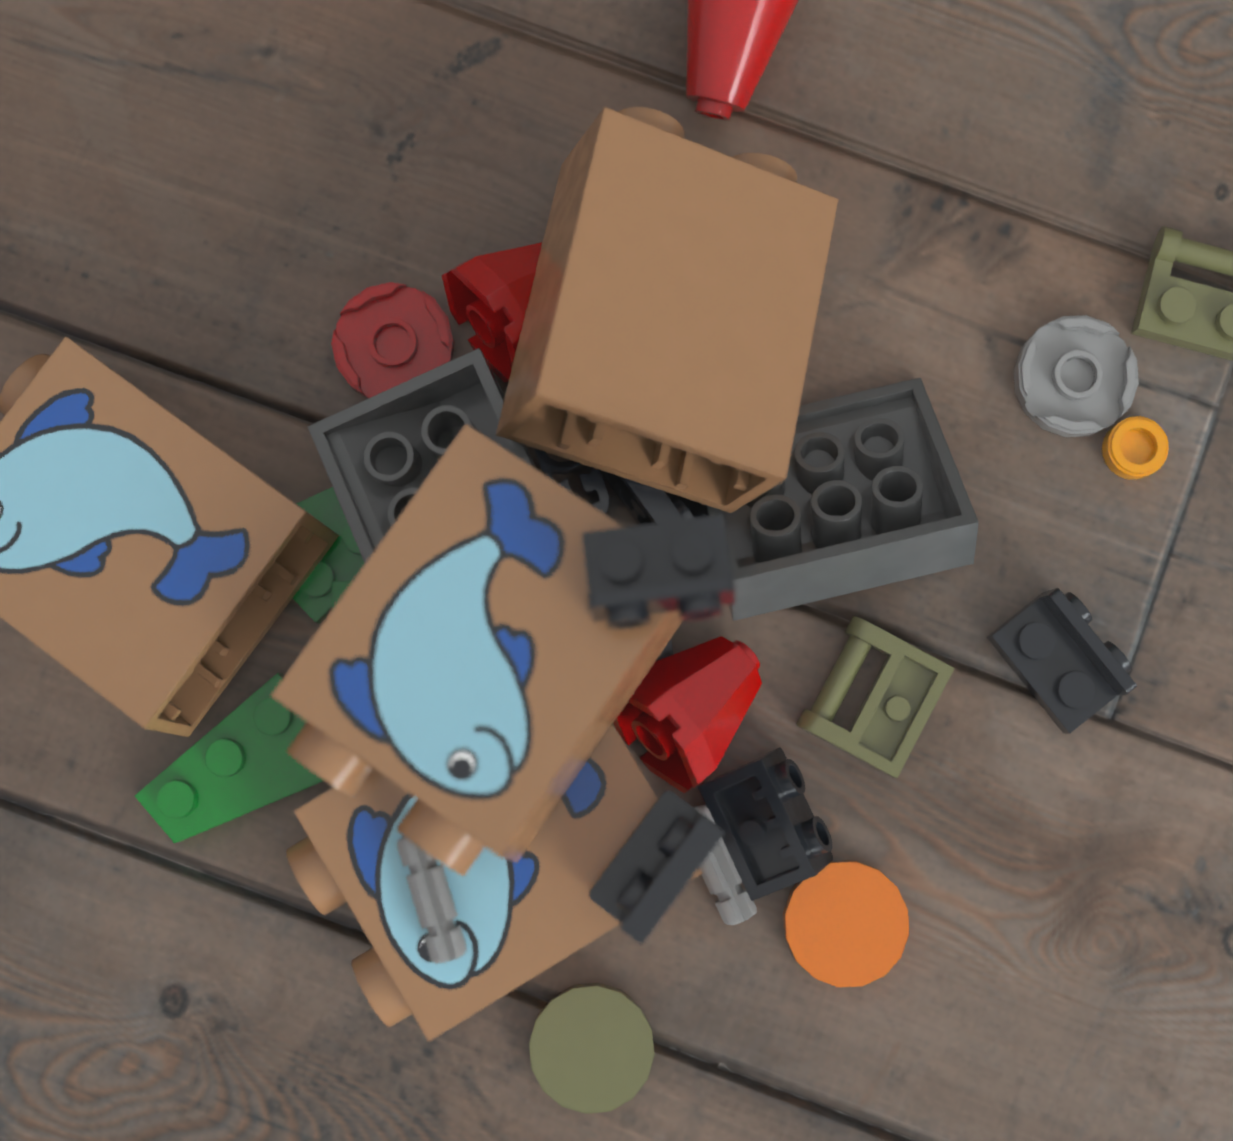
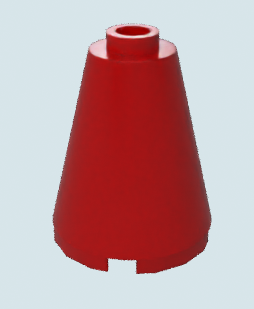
[686,0,799,121]

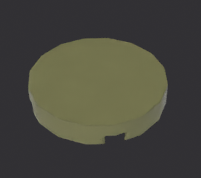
[529,982,655,1114]

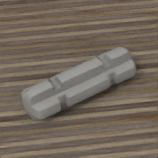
[693,804,757,925]
[397,836,467,964]

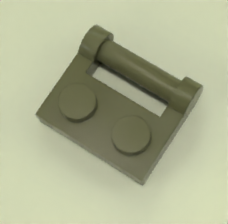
[1131,226,1233,361]
[796,616,955,779]

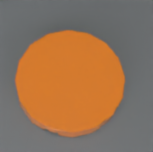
[783,860,909,987]

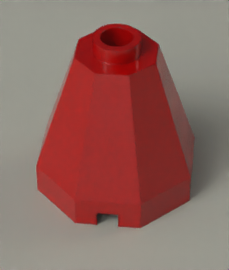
[441,242,543,382]
[613,636,762,793]

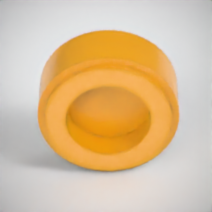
[1102,416,1169,480]

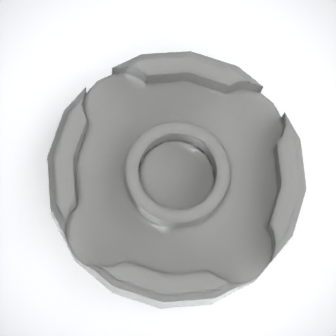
[1013,315,1139,437]

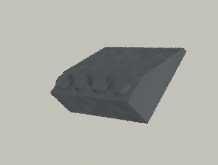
[307,348,537,564]
[702,377,979,621]

